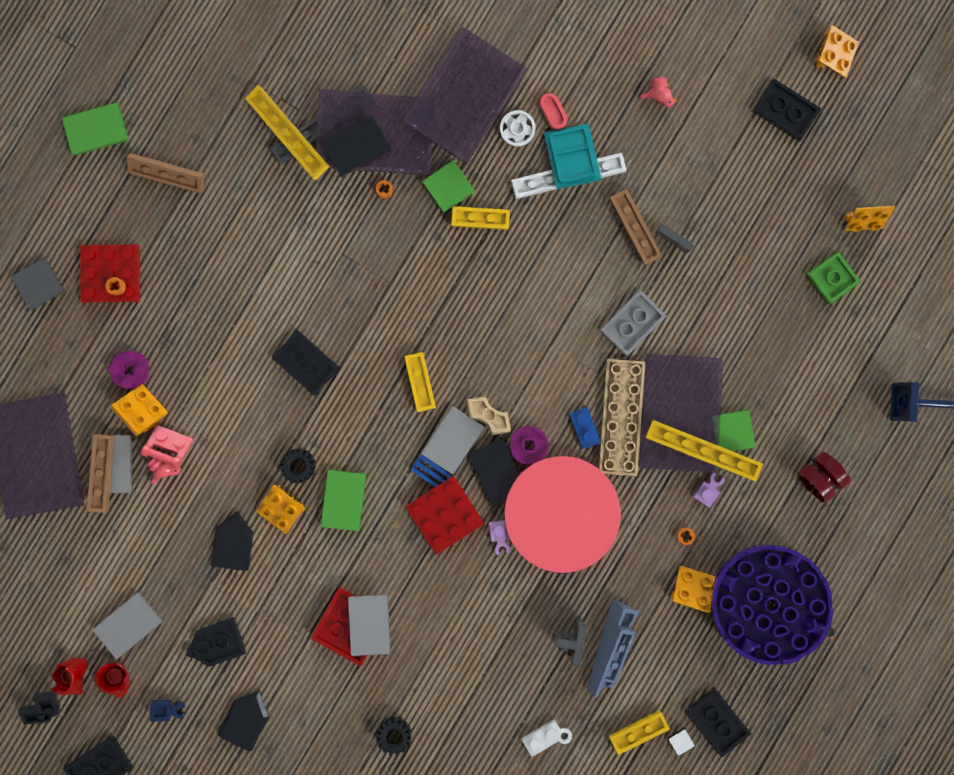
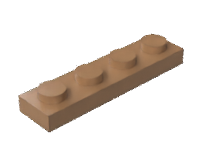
[127,153,204,193]
[609,189,662,266]
[86,434,115,513]

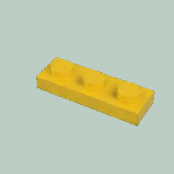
[452,206,510,230]
[404,352,436,412]
[609,710,670,755]

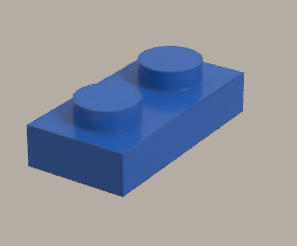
[569,407,601,449]

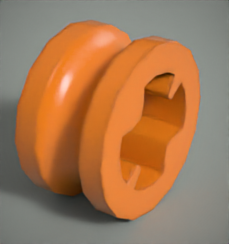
[376,180,393,199]
[105,277,126,295]
[677,527,695,545]

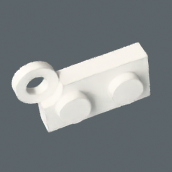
[522,719,572,757]

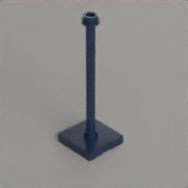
[890,382,954,422]

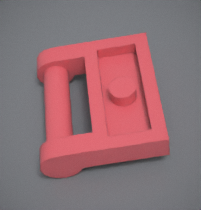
[141,425,193,469]

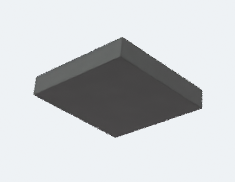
[11,258,65,310]

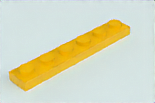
[245,85,330,180]
[645,420,763,482]

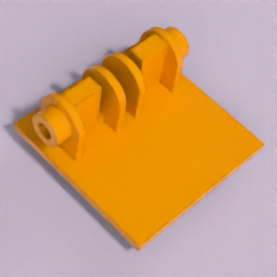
[815,25,859,78]
[844,206,895,232]
[256,485,306,534]
[671,566,715,613]

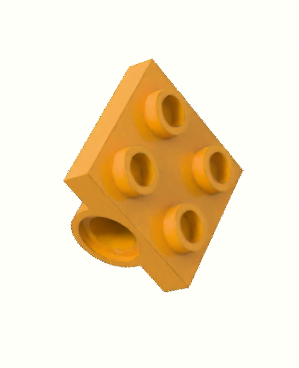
[111,384,168,437]

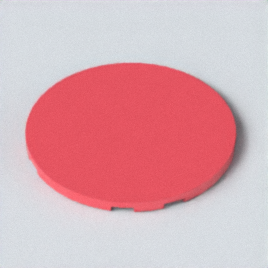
[505,456,621,573]

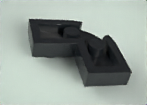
[19,692,60,725]

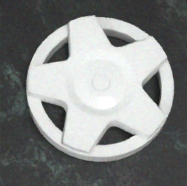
[500,110,536,147]

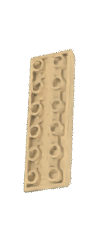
[599,359,645,476]

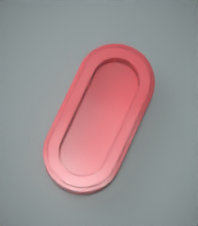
[539,93,567,130]

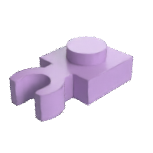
[693,472,725,508]
[489,520,510,555]

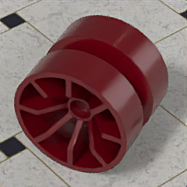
[797,451,851,504]

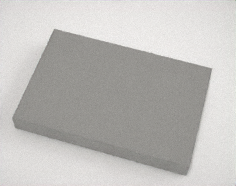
[599,290,667,357]
[421,406,484,475]
[92,435,132,493]
[93,592,163,660]
[348,594,390,656]

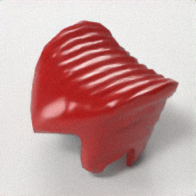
[51,658,88,695]
[93,663,131,698]

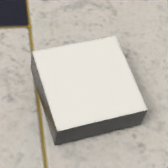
[667,727,695,756]

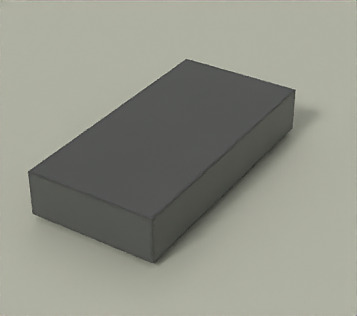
[655,224,694,254]

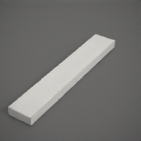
[511,153,626,199]

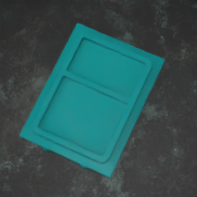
[544,123,602,190]

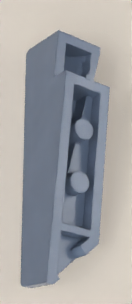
[587,600,639,697]

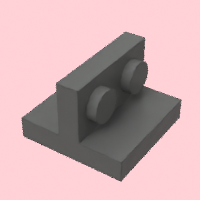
[553,619,587,667]

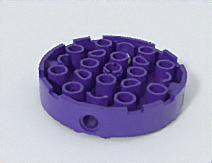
[711,544,833,665]

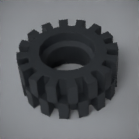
[279,448,316,484]
[376,716,412,756]

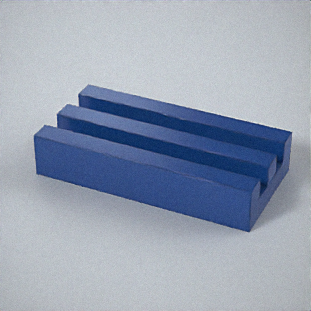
[410,454,452,487]

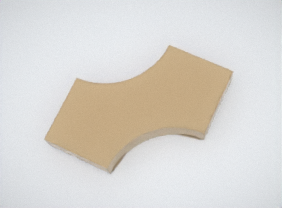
[466,397,511,435]

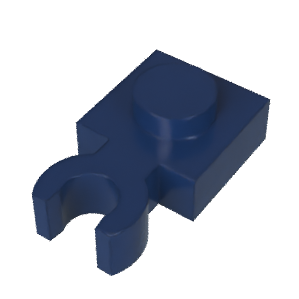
[150,700,185,722]

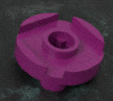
[109,351,150,389]
[510,426,548,464]

